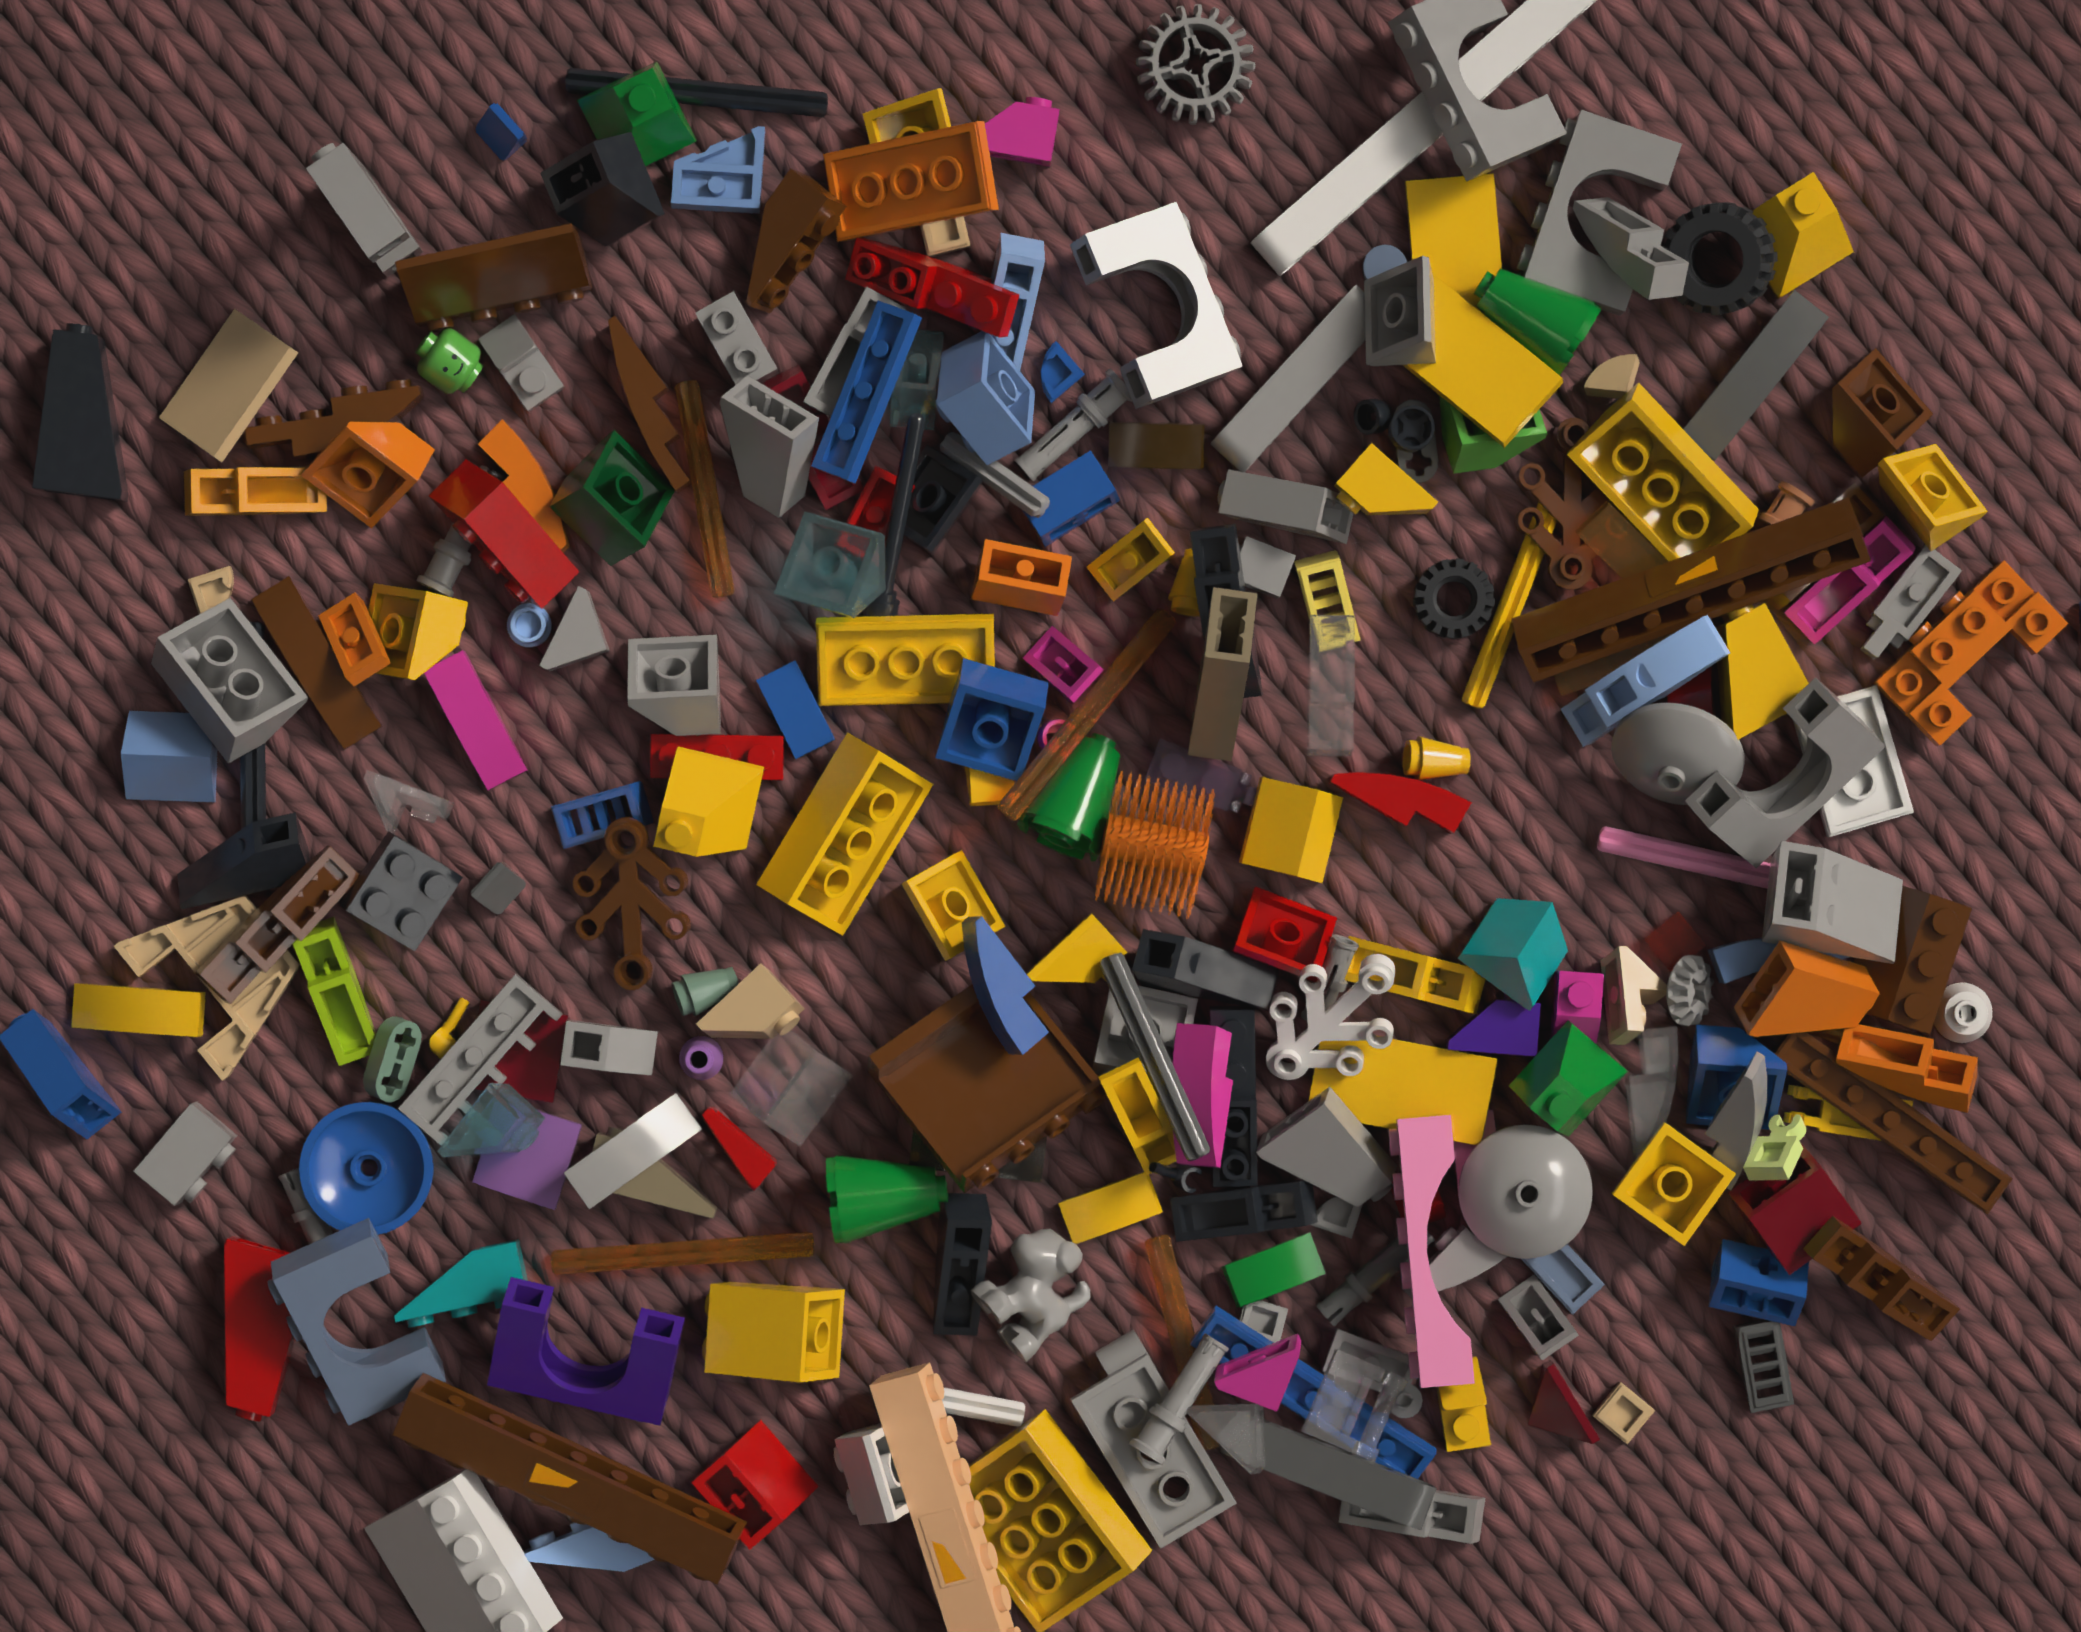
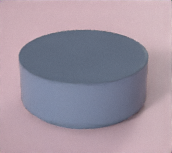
[1362,245,1407,280]

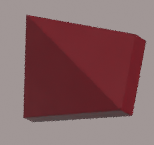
[1528,1360,1600,1444]

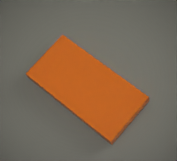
[823,121,999,241]

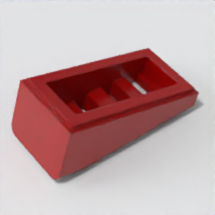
[702,1106,777,1191]

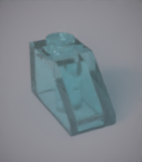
[890,330,944,430]
[437,1083,545,1158]

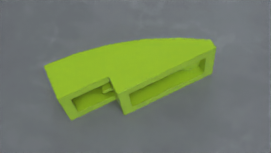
[293,917,376,1066]

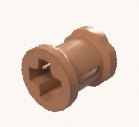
[1758,481,1815,526]

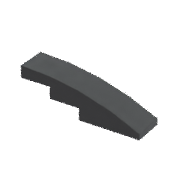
[1683,290,1829,461]

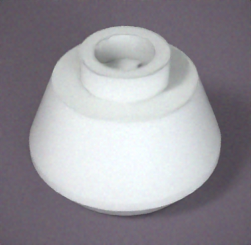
[1934,983,1992,1043]

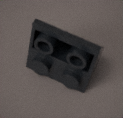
[540,132,665,246]

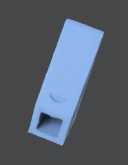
[524,1522,655,1572]

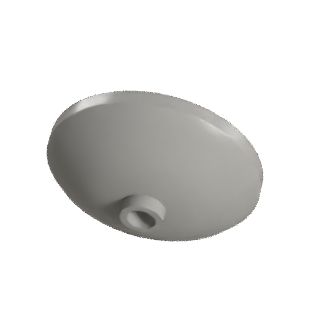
[1611,703,1745,805]
[1458,1125,1593,1259]

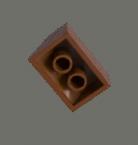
[1852,886,1972,1034]

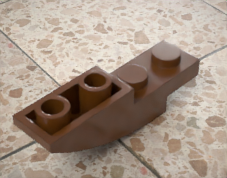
[245,379,424,460]

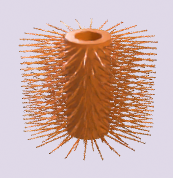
[1095,771,1215,919]

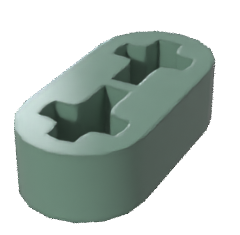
[363,1016,422,1102]

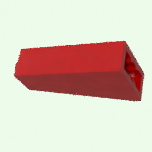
[224,1236,295,1422]

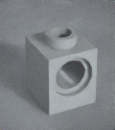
[1239,536,1296,599]

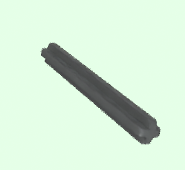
[1100,953,1210,1161]

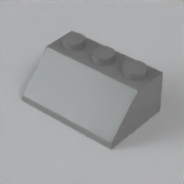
[151,598,308,763]

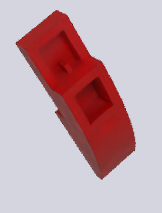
[845,237,1020,338]

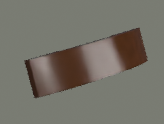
[252,576,383,750]

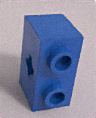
[1708,1239,1809,1326]

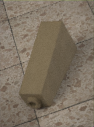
[1188,587,1257,761]

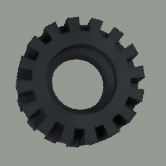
[1413,558,1495,640]

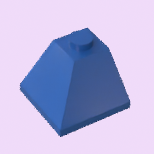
[1686,1025,1787,1130]

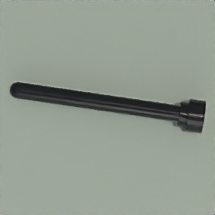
[862,412,925,616]

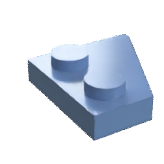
[671,126,765,214]

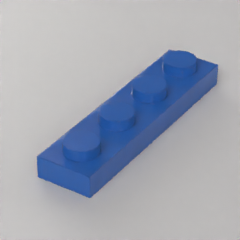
[811,300,922,484]

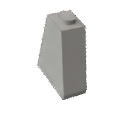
[720,375,819,518]
[1218,469,1353,544]
[1256,1087,1397,1207]

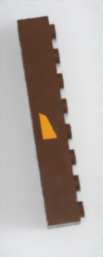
[1512,497,1871,683]
[393,1373,747,1585]

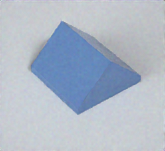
[121,711,218,802]

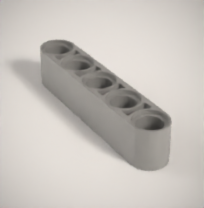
[1211,285,1366,472]

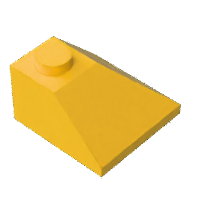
[1752,172,1854,299]
[1334,443,1438,515]
[368,583,468,680]
[653,746,764,857]
[1026,913,1128,983]
[1612,1121,1736,1246]

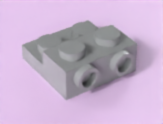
[1092,985,1198,1096]

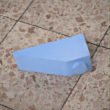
[990,233,1045,371]

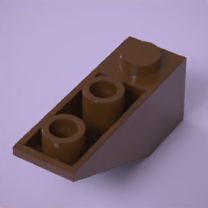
[746,168,847,314]

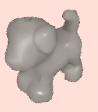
[970,1229,1090,1363]

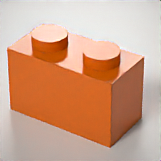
[971,539,1072,616]

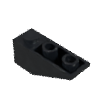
[177,812,310,909]
[1132,929,1280,1011]

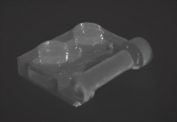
[1301,1349,1409,1462]

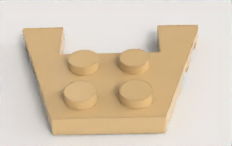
[114,895,301,1081]

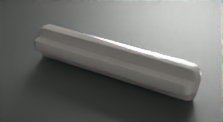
[940,432,1050,518]

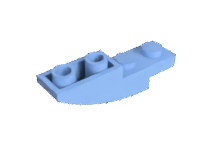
[1561,615,1730,747]

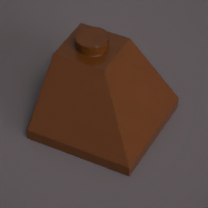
[1832,348,1933,478]

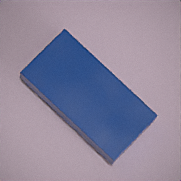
[756,660,836,759]

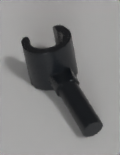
[1149,1162,1202,1193]

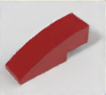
[1328,772,1472,834]

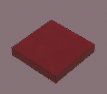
[475,1000,569,1103]

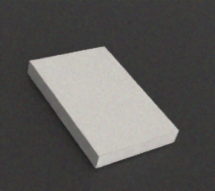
[1793,685,1914,837]

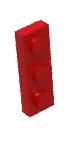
[650,734,784,780]

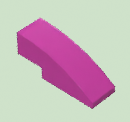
[1784,515,1916,645]
[424,650,527,790]
[1173,1023,1233,1168]

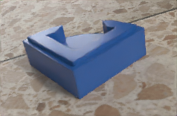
[1041,341,1085,404]

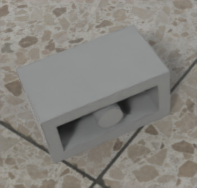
[133,1102,238,1206]

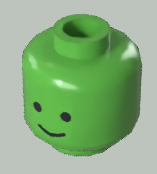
[415,328,484,394]

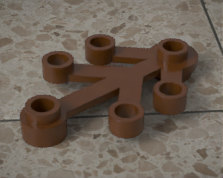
[1514,418,1630,590]
[573,817,691,990]

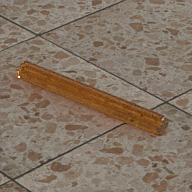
[675,380,735,598]
[1145,1234,1223,1450]

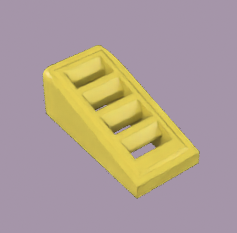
[1294,550,1360,652]

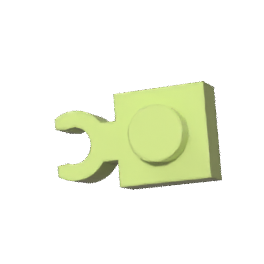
[1743,1114,1806,1180]

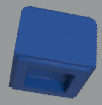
[475,103,527,161]

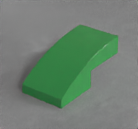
[1221,1232,1326,1308]

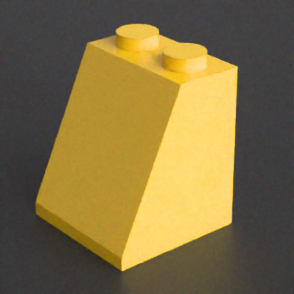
[1716,603,1809,740]
[702,1282,845,1382]

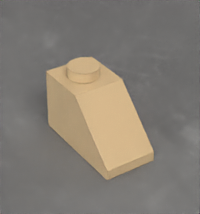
[696,963,805,1039]

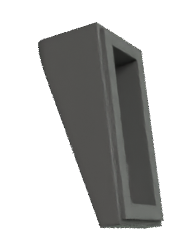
[1732,1319,1794,1413]

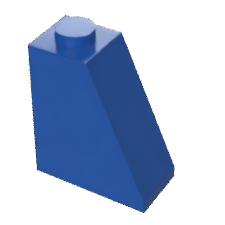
[0,1009,122,1139]

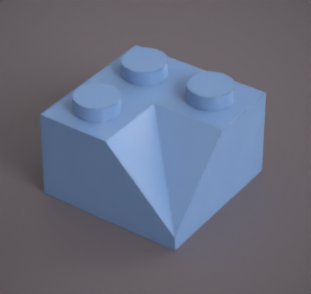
[936,331,1035,465]

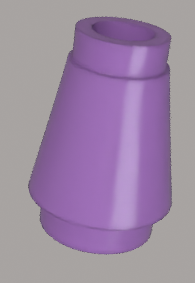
[679,1036,723,1080]

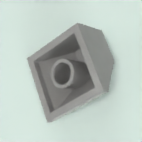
[628,635,721,736]

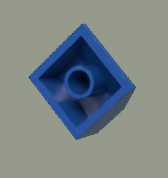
[935,658,1049,782]

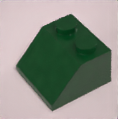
[549,430,675,566]

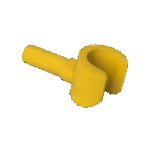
[429,997,470,1059]

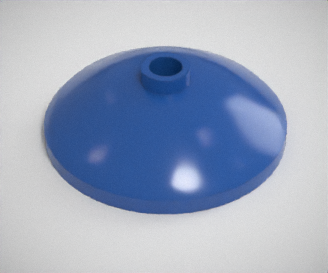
[299,1102,434,1235]

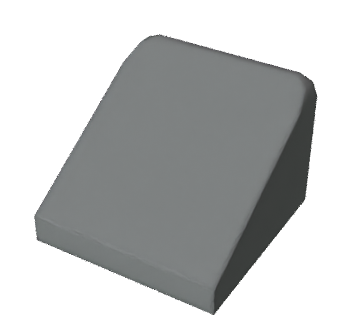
[1238,1300,1288,1343]

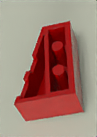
[428,459,579,609]

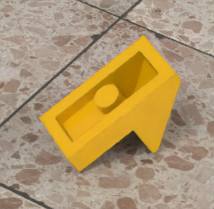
[1087,518,1175,602]
[1436,1356,1491,1452]

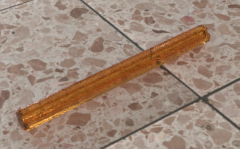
[998,608,1176,821]
[550,1232,815,1275]

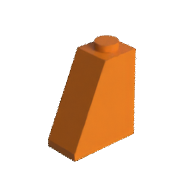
[1734,941,1880,1037]

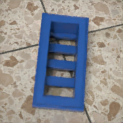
[551,781,653,849]

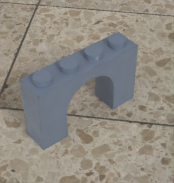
[267,1218,446,1426]

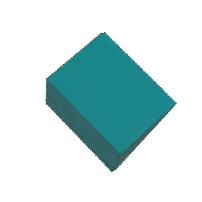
[1458,898,1568,1011]

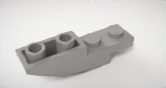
[1401,1185,1537,1298]

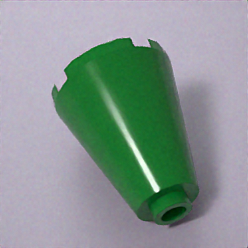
[1473,268,1601,375]
[1017,733,1120,861]
[826,1155,948,1244]

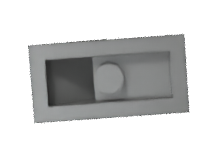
[478,314,565,412]

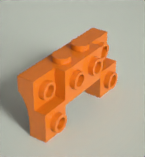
[1873,560,2069,746]

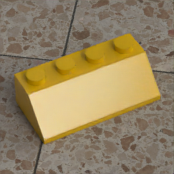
[1567,382,1759,561]
[756,732,934,936]

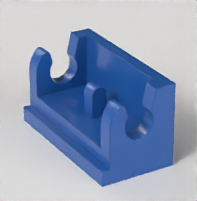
[1022,450,1120,547]

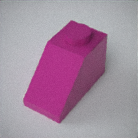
[985,97,1060,167]
[1550,970,1604,1044]

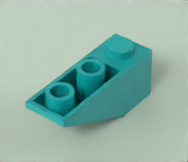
[394,1239,528,1328]

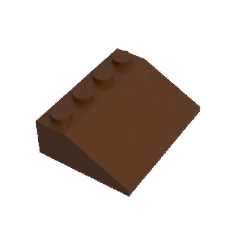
[395,223,592,332]

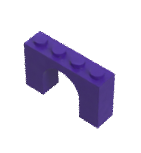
[487,1277,685,1426]

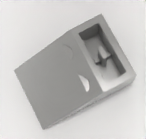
[1762,841,1903,964]

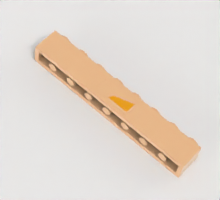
[869,1362,1021,1632]

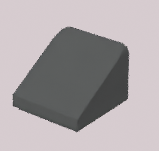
[471,862,526,915]

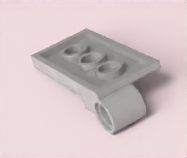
[1071,1329,1237,1549]

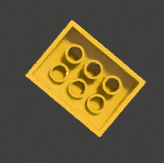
[969,1409,1152,1632]

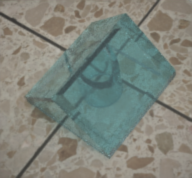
[774,511,886,618]

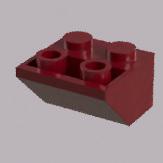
[1728,1142,1862,1275]

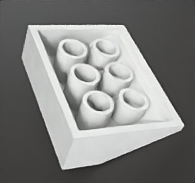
[364,1469,563,1632]

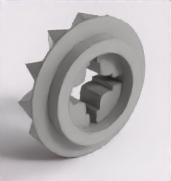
[1666,955,1714,1026]

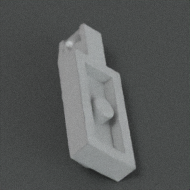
[1860,545,1962,660]

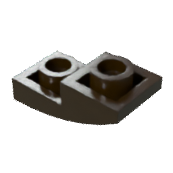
[1108,421,1205,469]

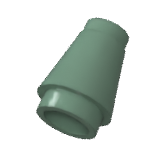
[671,967,739,1016]

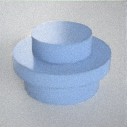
[507,603,552,648]

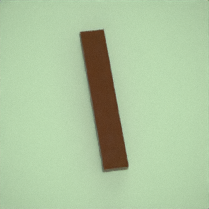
[1773,1032,2013,1215]

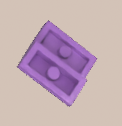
[472,1097,583,1210]

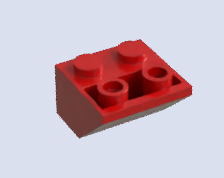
[691,1419,819,1550]

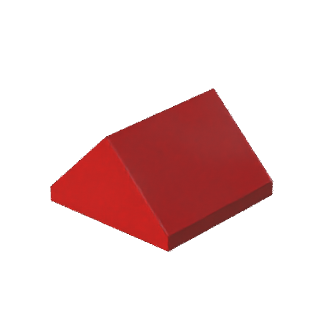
[1231,886,1337,982]

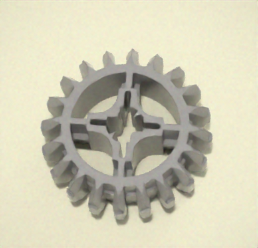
[1136,4,1255,125]

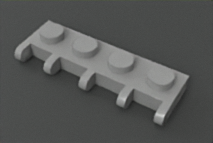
[398,973,563,1148]

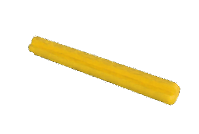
[1462,503,1557,709]

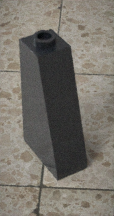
[32,323,129,502]

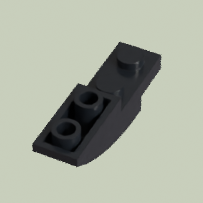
[1190,524,1263,698]
[1210,1006,1258,1187]

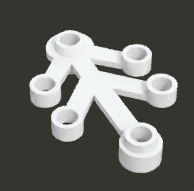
[1266,954,1395,1080]

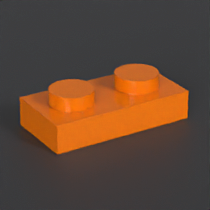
[318,592,391,686]

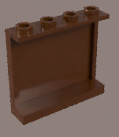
[868,984,1106,1193]

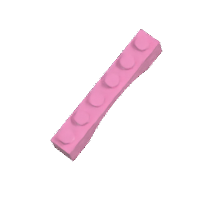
[1388,1115,1475,1388]

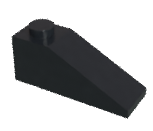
[933,1193,992,1336]

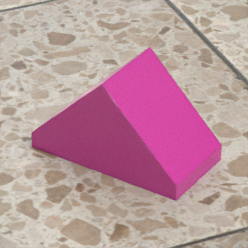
[1023,626,1104,704]
[1214,1333,1301,1412]

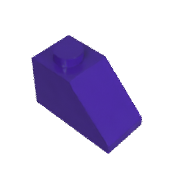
[1445,993,1541,1056]

